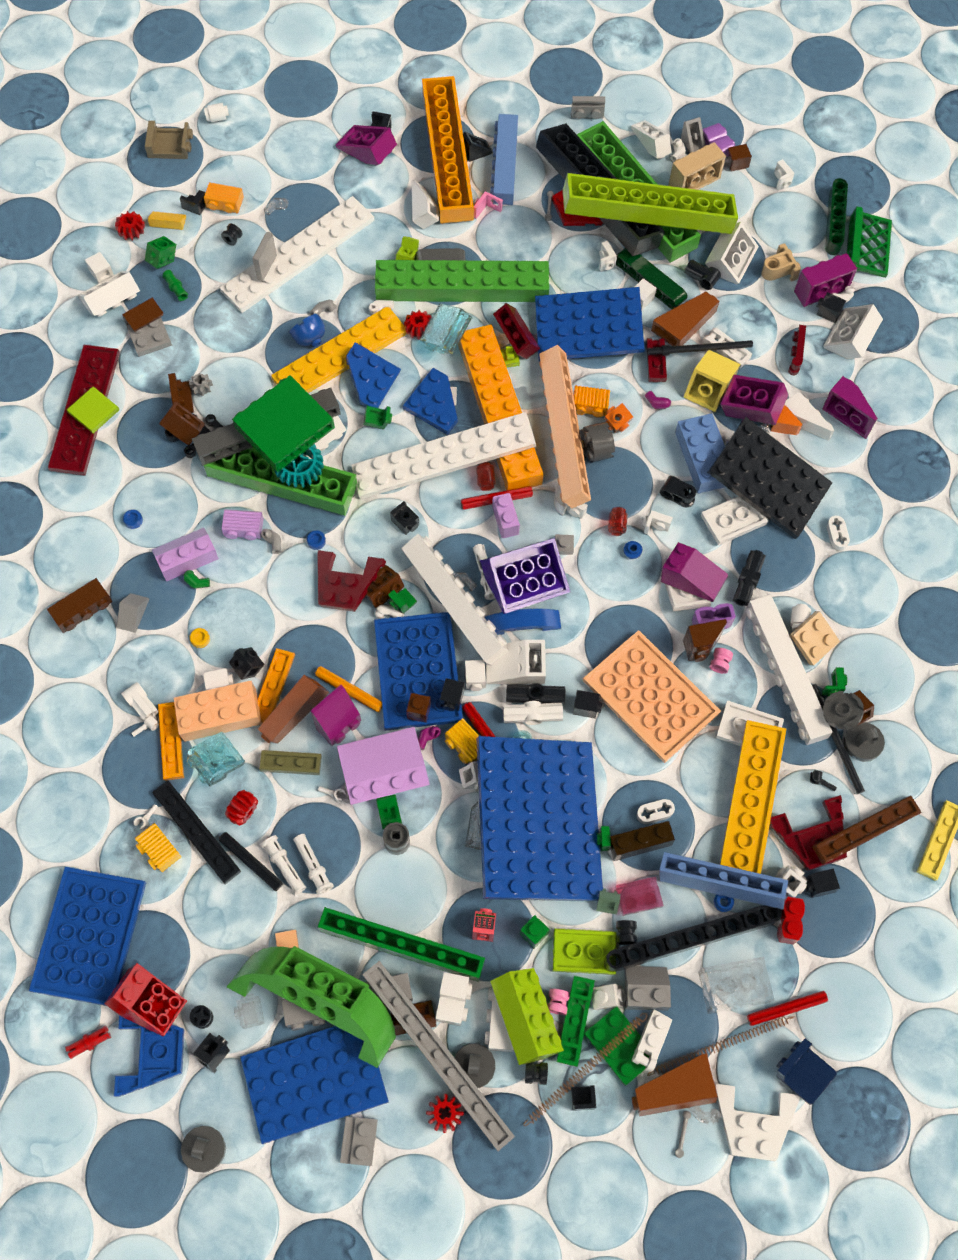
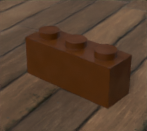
[47,578,112,633]

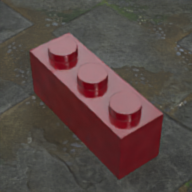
[493,303,540,359]

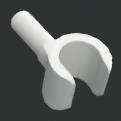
[132,717,159,737]
[318,786,346,802]
[134,804,158,830]

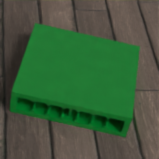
[232,375,335,473]

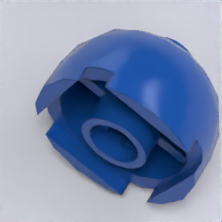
[289,314,325,347]

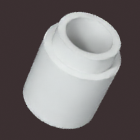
[204,102,229,122]
[790,604,811,631]

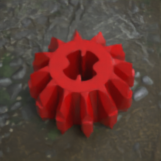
[115,211,145,241]
[404,310,434,340]
[225,790,258,826]
[426,1094,464,1133]

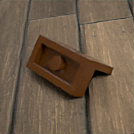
[122,297,164,332]
[159,401,205,445]

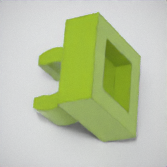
[500,346,520,368]

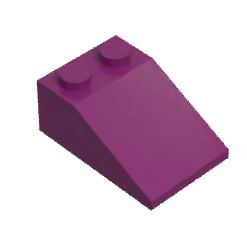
[335,125,397,165]
[822,376,878,439]
[661,542,728,602]
[311,685,361,746]

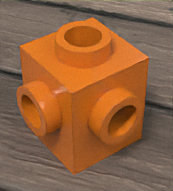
[604,403,633,433]

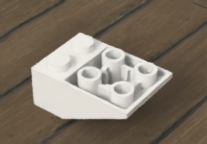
[486,640,546,684]

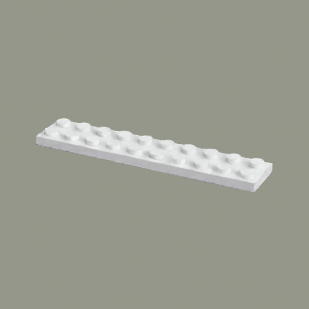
[220,196,375,313]
[351,412,536,499]

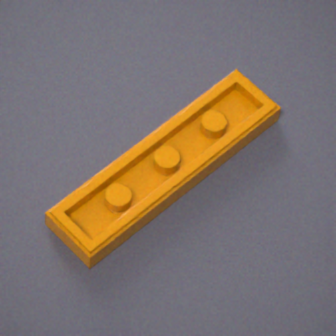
[258,648,295,723]
[158,702,184,781]

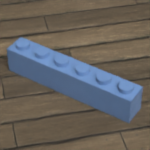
[490,114,518,205]
[659,852,788,909]

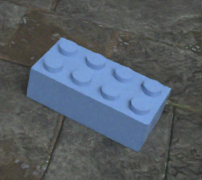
[675,413,726,494]

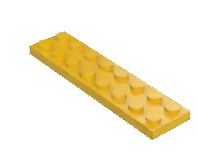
[271,307,407,393]
[719,720,786,874]

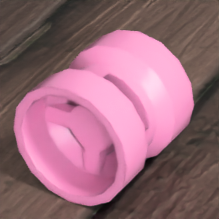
[709,648,733,674]
[547,989,570,1015]

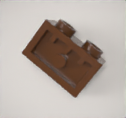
[168,373,194,413]
[365,565,404,609]

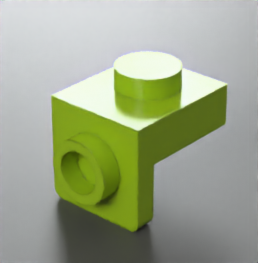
[396,236,419,260]

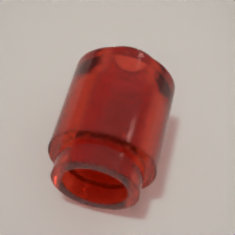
[476,462,496,491]
[608,507,628,536]

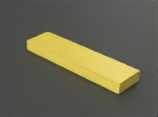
[917,800,958,881]

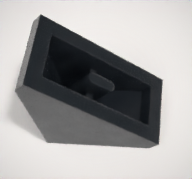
[463,131,493,162]

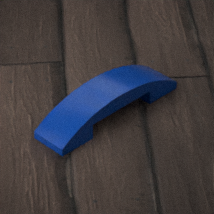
[484,608,561,635]

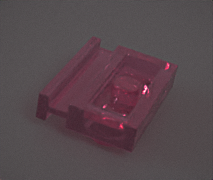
[615,877,664,916]

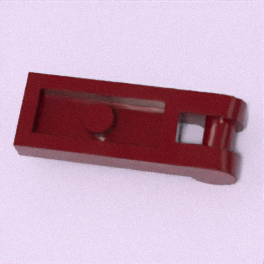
[788,324,806,376]
[646,338,667,382]

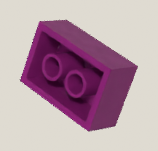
[794,253,857,307]
[721,375,788,425]

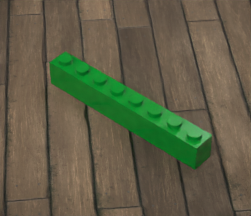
[318,907,485,982]

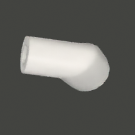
[670,138,686,162]
[831,286,855,303]
[368,300,394,314]

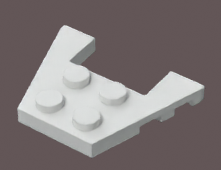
[714,1084,800,1162]

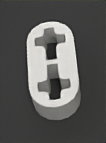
[827,516,850,551]
[636,799,675,824]

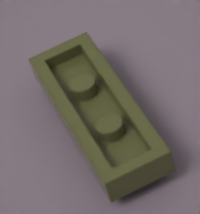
[259,750,322,775]

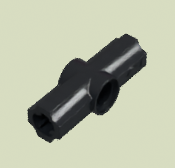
[732,550,766,606]
[506,683,566,704]

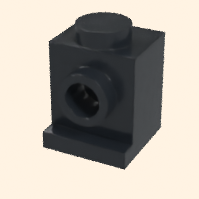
[390,501,419,535]
[193,1033,230,1074]

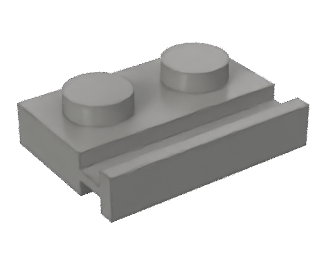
[571,96,605,119]
[340,1116,378,1166]

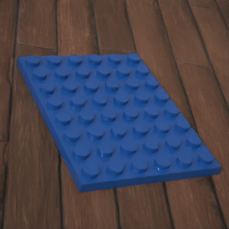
[476,736,603,901]

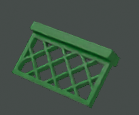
[846,206,892,278]

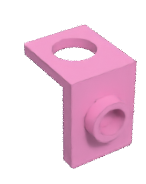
[474,191,503,219]

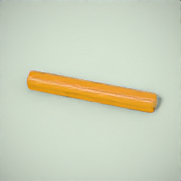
[315,666,383,712]

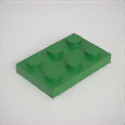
[584,1007,649,1086]

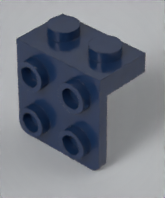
[776,1038,837,1105]

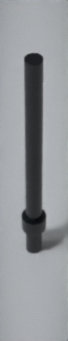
[647,340,753,356]
[812,684,865,794]

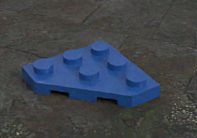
[346,342,401,408]
[403,368,458,435]

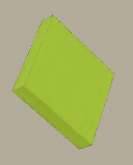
[67,387,119,433]

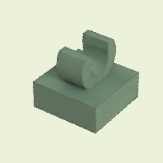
[596,888,620,915]

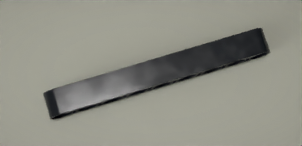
[603,905,782,972]

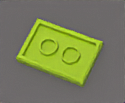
[552,928,616,975]

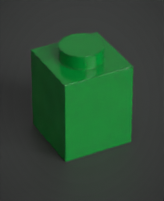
[520,915,550,949]

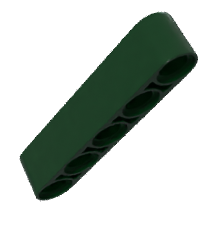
[825,178,848,255]
[616,248,688,309]

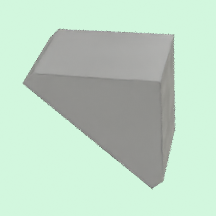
[681,117,705,154]
[117,593,149,633]

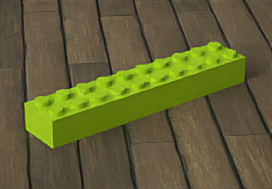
[563,173,738,234]

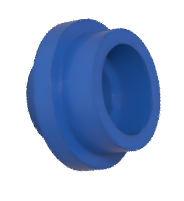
[624,541,643,559]
[713,894,734,913]

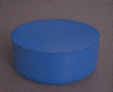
[123,510,143,529]
[307,530,326,550]

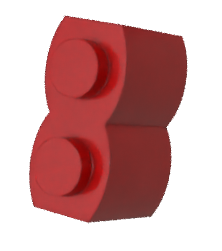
[777,897,805,945]

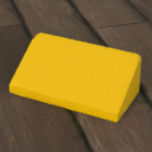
[148,211,186,230]

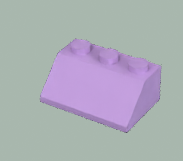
[152,528,219,582]

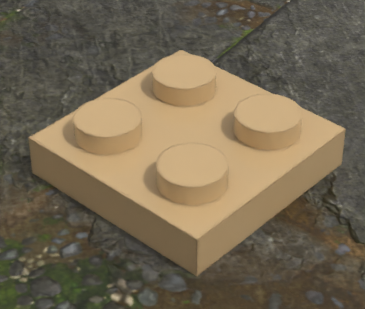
[790,611,840,665]

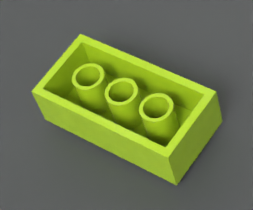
[490,968,564,1065]

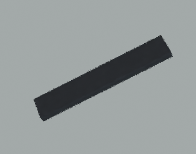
[152,780,241,884]

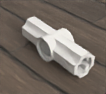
[503,701,563,725]

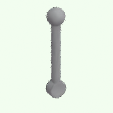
[545,191,554,221]
[675,1111,691,1158]

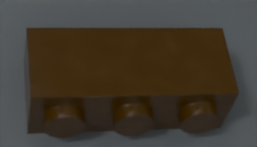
[610,821,675,861]

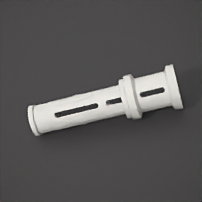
[472,544,495,600]
[293,834,334,895]
[261,835,306,895]

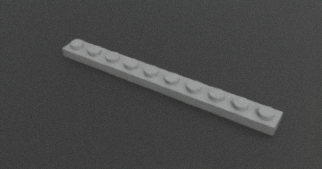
[362,961,515,1151]

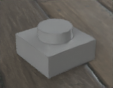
[555,534,574,555]

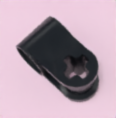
[659,476,696,508]

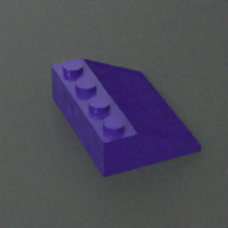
[480,538,570,614]

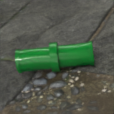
[162,270,188,301]

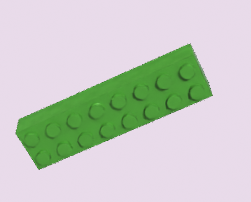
[204,447,357,516]

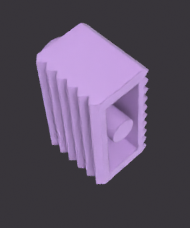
[492,493,520,539]
[222,509,264,540]

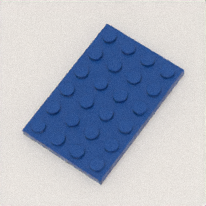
[535,287,645,361]
[374,612,463,731]
[29,867,146,1006]
[240,1026,389,1144]

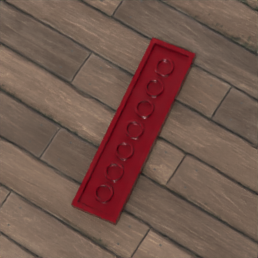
[48,345,120,476]

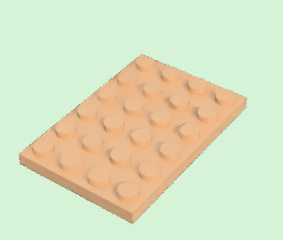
[583,630,721,763]

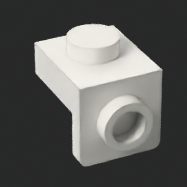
[592,984,626,1010]

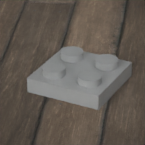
[127,317,172,357]

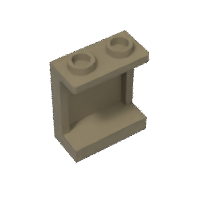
[145,121,193,159]

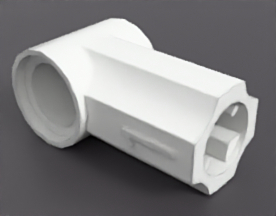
[121,682,158,721]

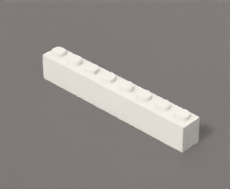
[401,534,509,665]
[746,594,833,745]

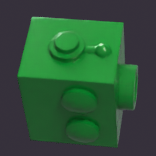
[145,236,177,269]

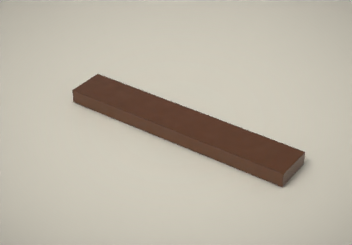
[812,795,922,865]

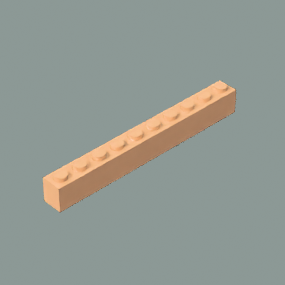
[539,345,591,508]

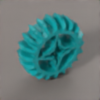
[274,444,324,488]

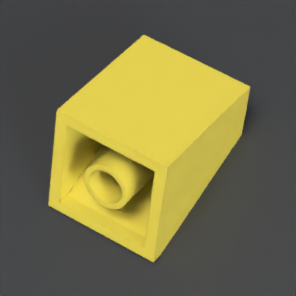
[683,350,741,412]

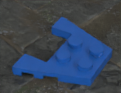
[114,1015,185,1097]

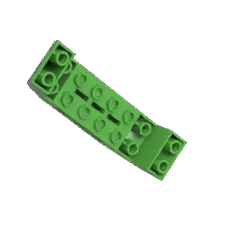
[227,946,396,1068]

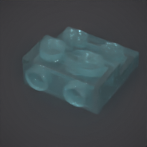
[187,732,245,787]

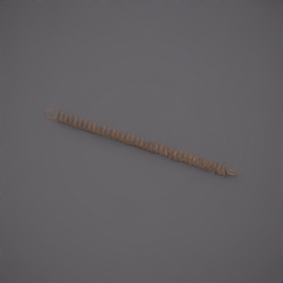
[523,1013,647,1126]
[647,1016,795,1076]

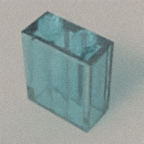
[420,303,472,355]

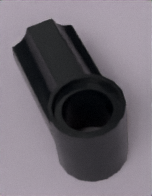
[684,260,721,290]

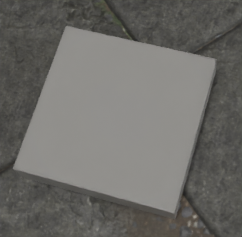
[253,232,277,282]

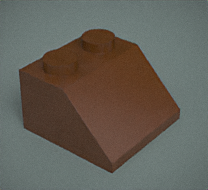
[683,619,727,662]

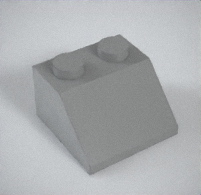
[625,966,671,1011]

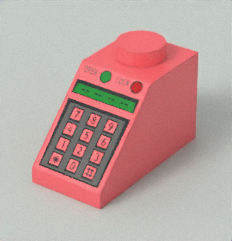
[472,908,496,942]

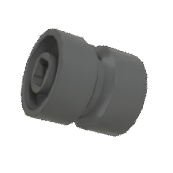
[383,822,410,855]

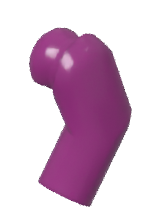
[645,391,671,409]
[418,726,441,750]

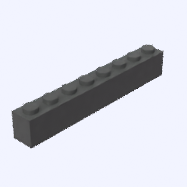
[192,387,341,466]

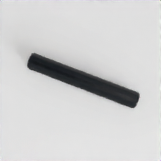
[219,832,283,891]

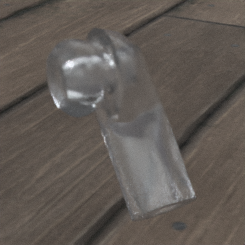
[263,198,288,215]

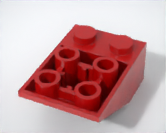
[104,963,187,1037]

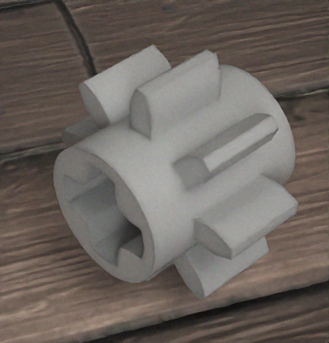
[189,373,213,396]

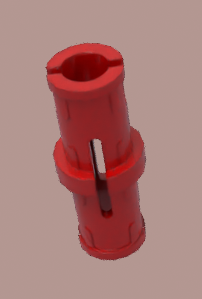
[65,1025,111,1059]

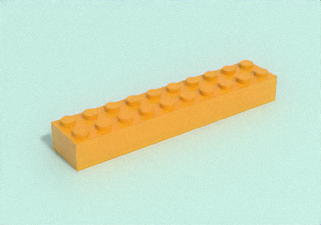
[422,76,474,223]
[458,324,543,490]

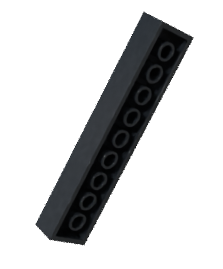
[536,123,665,256]

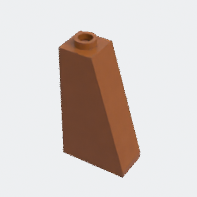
[651,292,720,346]
[258,675,329,744]
[631,1053,717,1117]

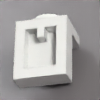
[774,159,794,191]
[599,240,617,272]
[642,510,673,534]

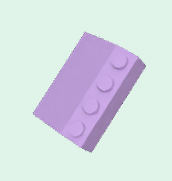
[337,727,430,805]

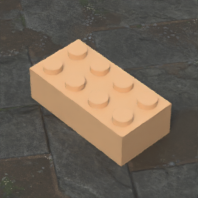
[174,681,262,742]

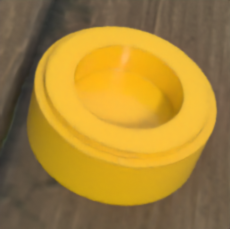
[190,628,210,648]

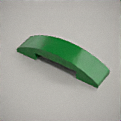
[556,975,595,1067]

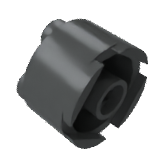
[579,422,615,462]

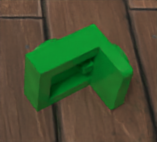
[363,406,392,429]
[388,588,417,614]
[822,667,847,696]
[376,794,402,830]

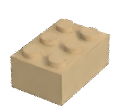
[668,142,726,190]

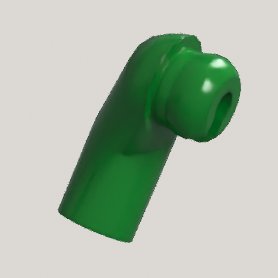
[183,570,210,589]

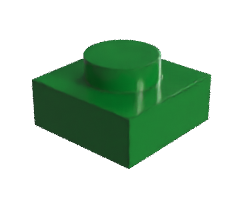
[597,826,611,851]

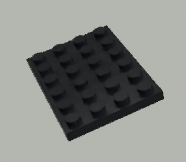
[707,417,833,539]

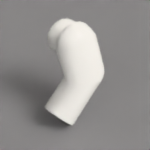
[375,605,404,619]

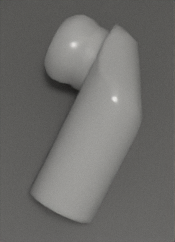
[310,299,336,315]
[261,529,282,554]

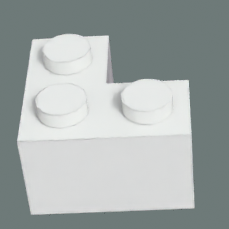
[435,972,473,1026]

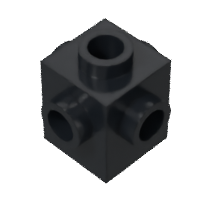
[229,647,265,680]

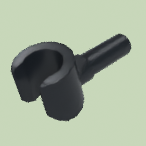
[810,770,837,791]

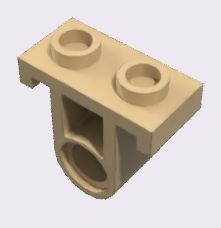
[761,243,801,282]

